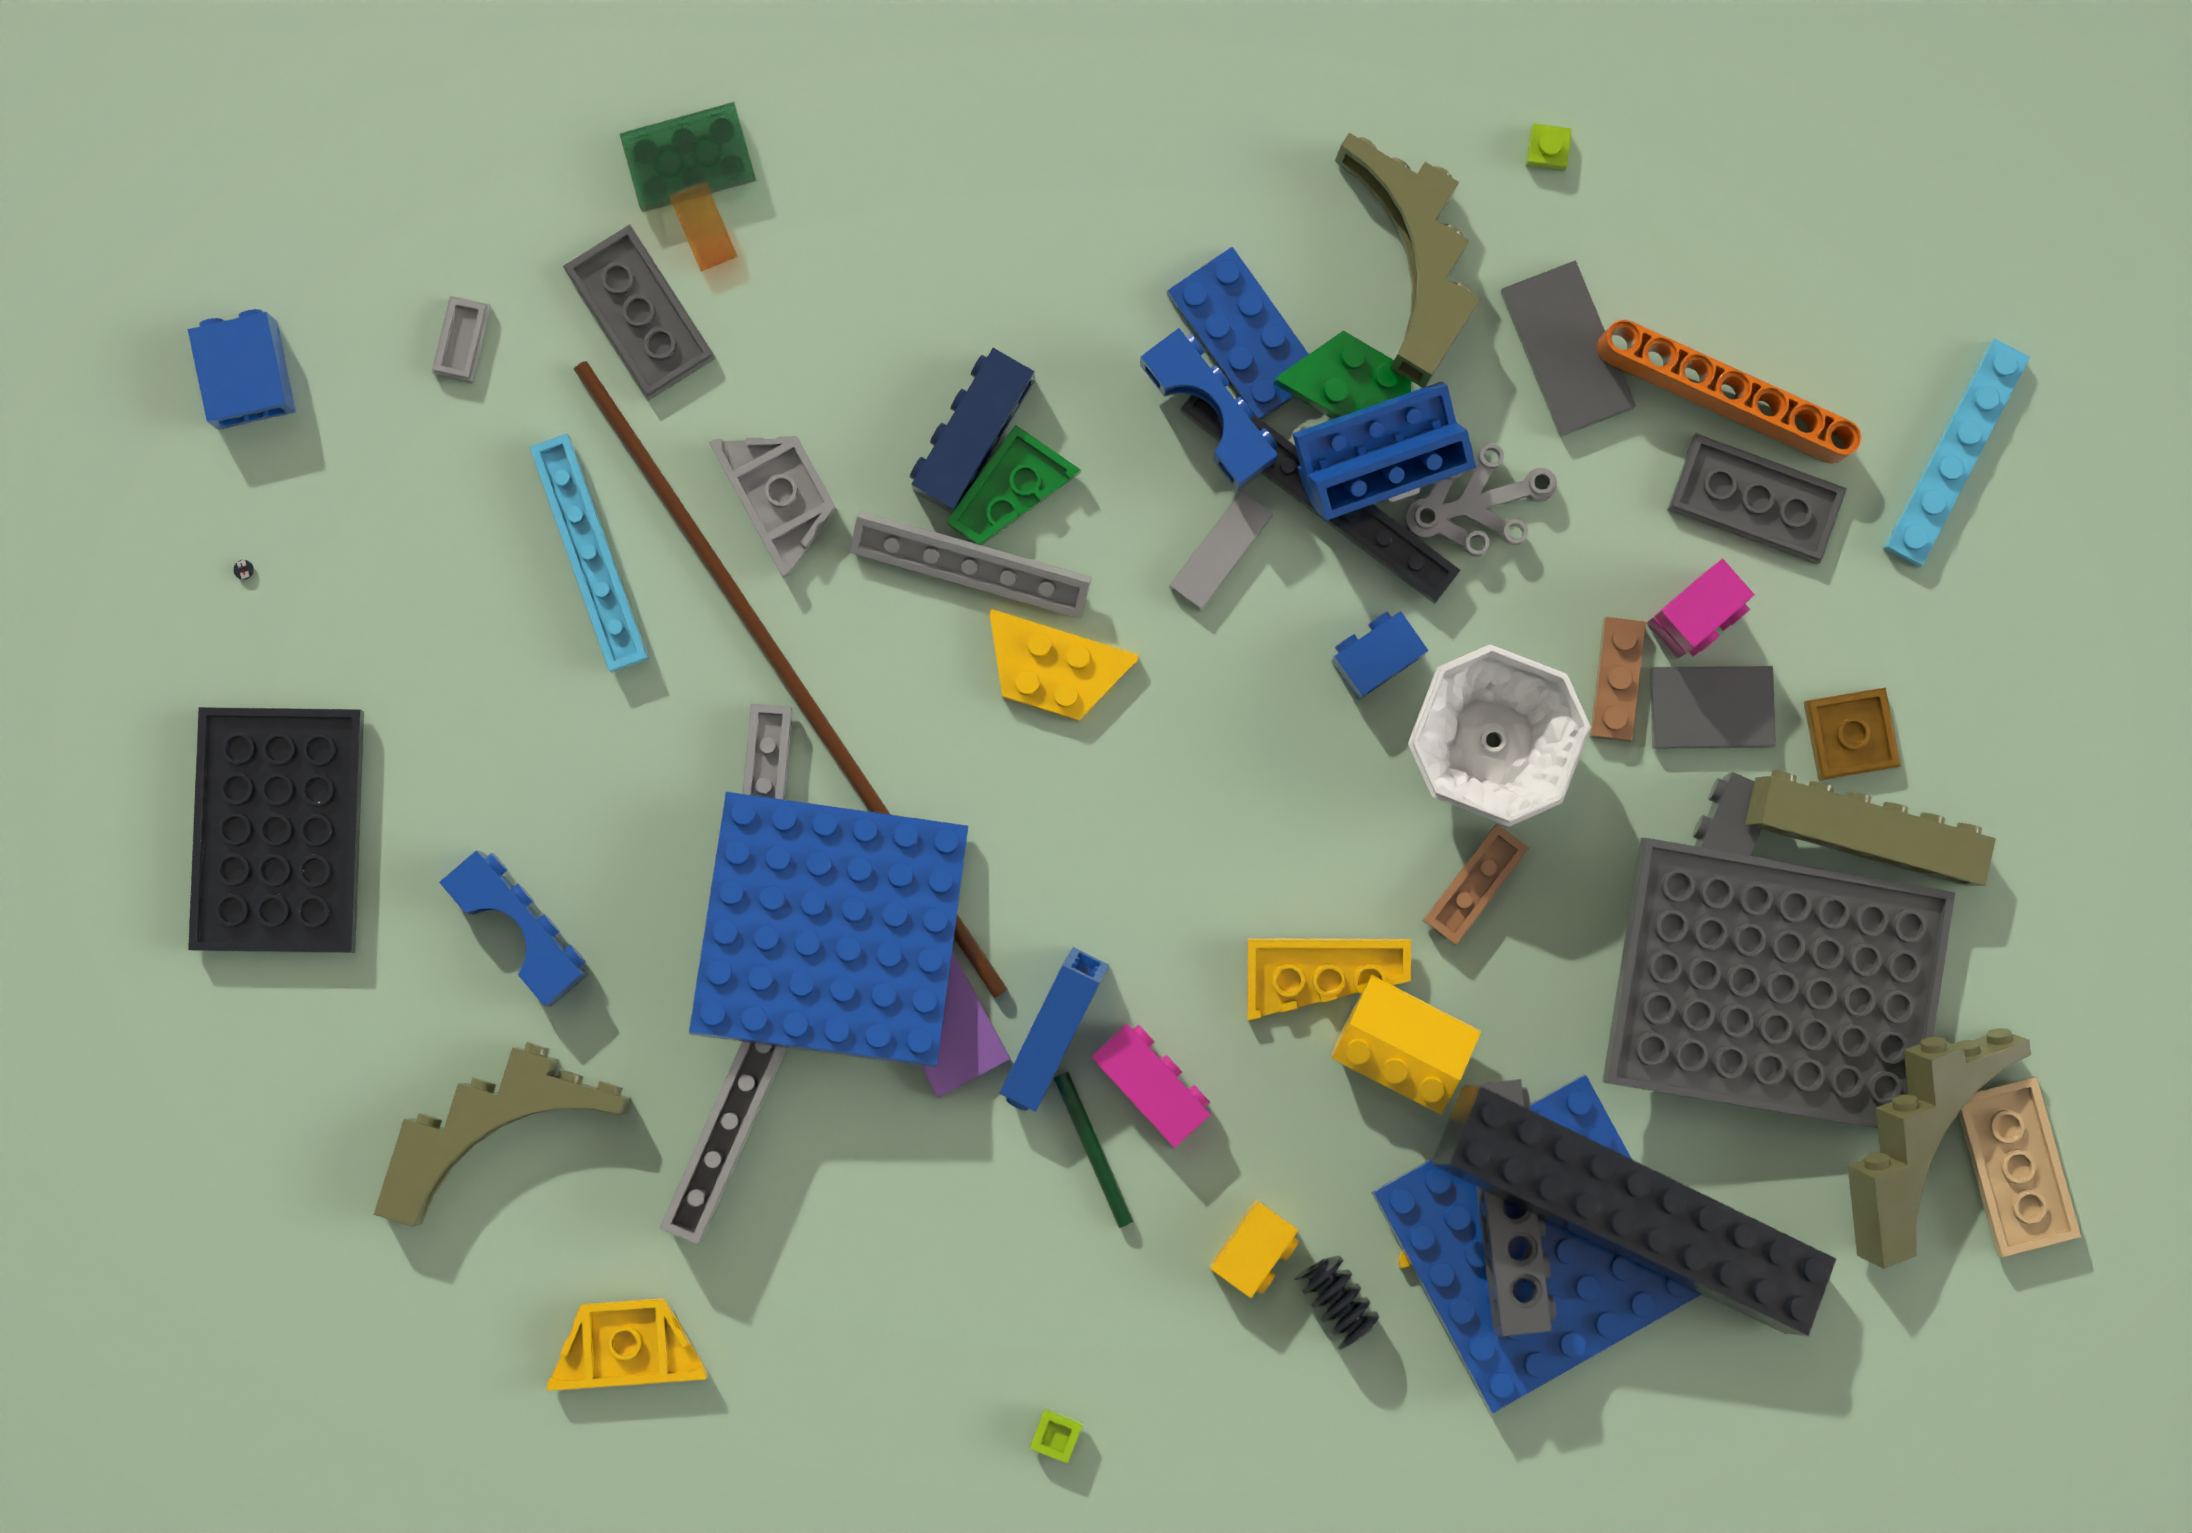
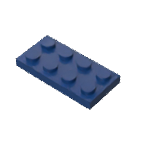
[1167,246,1309,420]

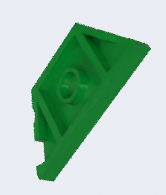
[1272,330,1411,419]

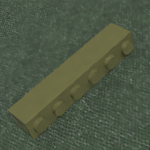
[1745,771,1996,886]

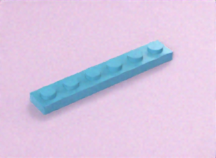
[1883,338,2030,568]
[529,433,649,673]

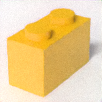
[1209,1200,1299,1298]

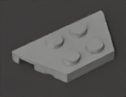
[709,436,836,578]

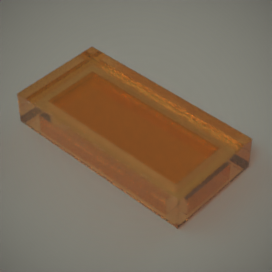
[669,181,738,272]

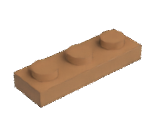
[1590,617,1646,742]
[1422,824,1529,945]

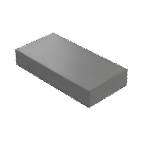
[432,296,491,383]

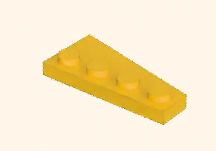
[1247,938,1411,1021]

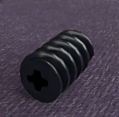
[1294,1255,1380,1350]

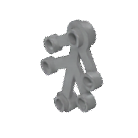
[1406,444,1557,557]

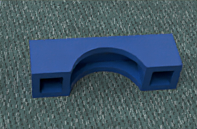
[1140,328,1278,491]
[439,850,588,1007]

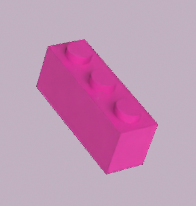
[1091,1024,1211,1148]

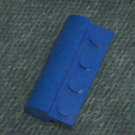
[1292,381,1476,521]

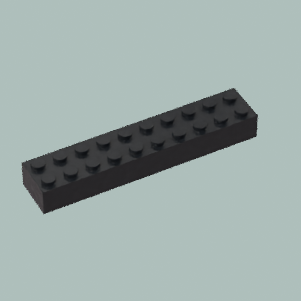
[1431,1086,1836,1336]

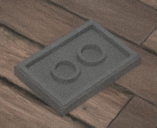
[1650,666,1776,749]

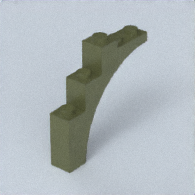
[1335,133,1480,388]
[1848,1028,2031,1269]
[374,1042,631,1227]

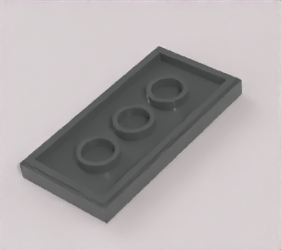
[563,224,716,400]
[1500,260,1636,437]
[1667,433,1847,565]

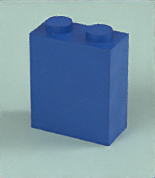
[188,309,296,430]

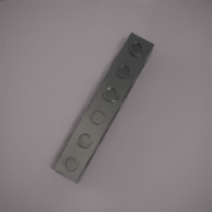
[1464,1079,1556,1337]

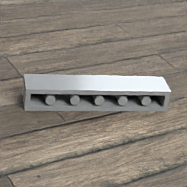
[660,1042,787,1245]

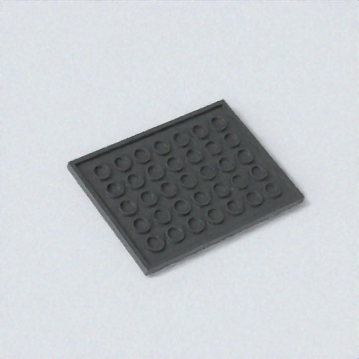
[1602,838,1955,1128]

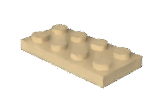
[1958,1077,2081,1257]

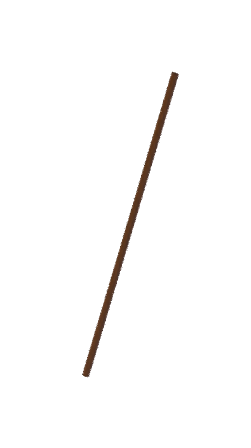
[574,361,1008,998]

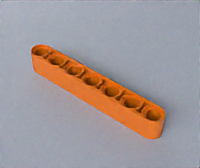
[1597,319,1862,464]

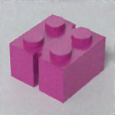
[1646,558,1755,658]

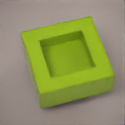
[1526,123,1572,171]
[1029,1408,1083,1464]

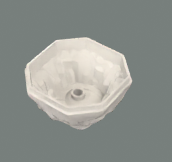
[1408,644,1591,827]

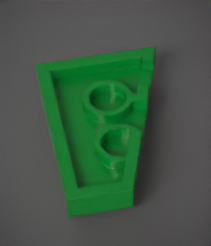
[946,425,1081,545]

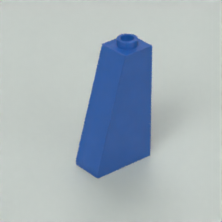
[999,947,1109,1112]

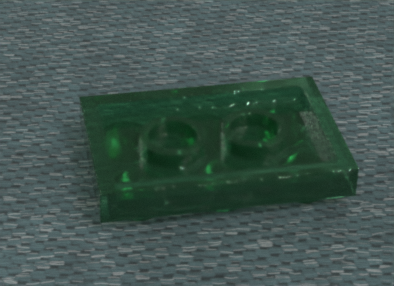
[619,102,757,212]

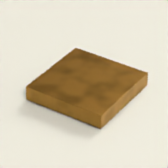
[1803,687,1901,781]

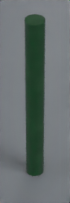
[1054,1072,1134,1228]

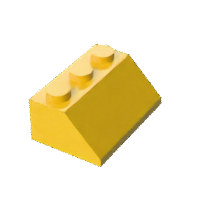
[1331,975,1481,1115]

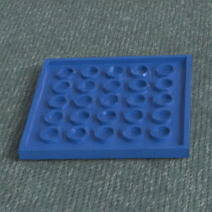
[689,792,968,1068]
[1371,1075,1702,1413]

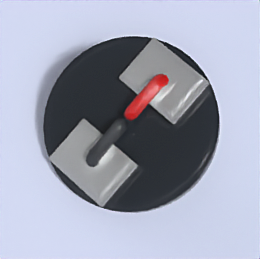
[233,560,254,580]

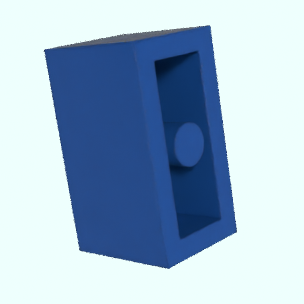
[1331,611,1429,701]

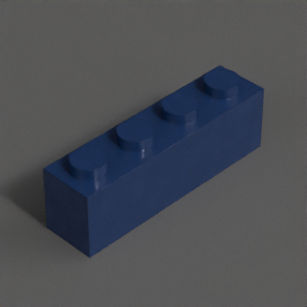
[910,348,1035,514]

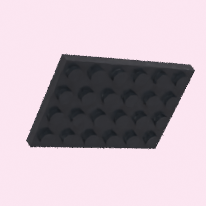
[188,707,364,953]

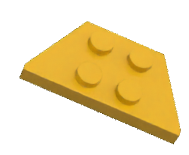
[989,609,1139,722]
[547,1298,708,1391]

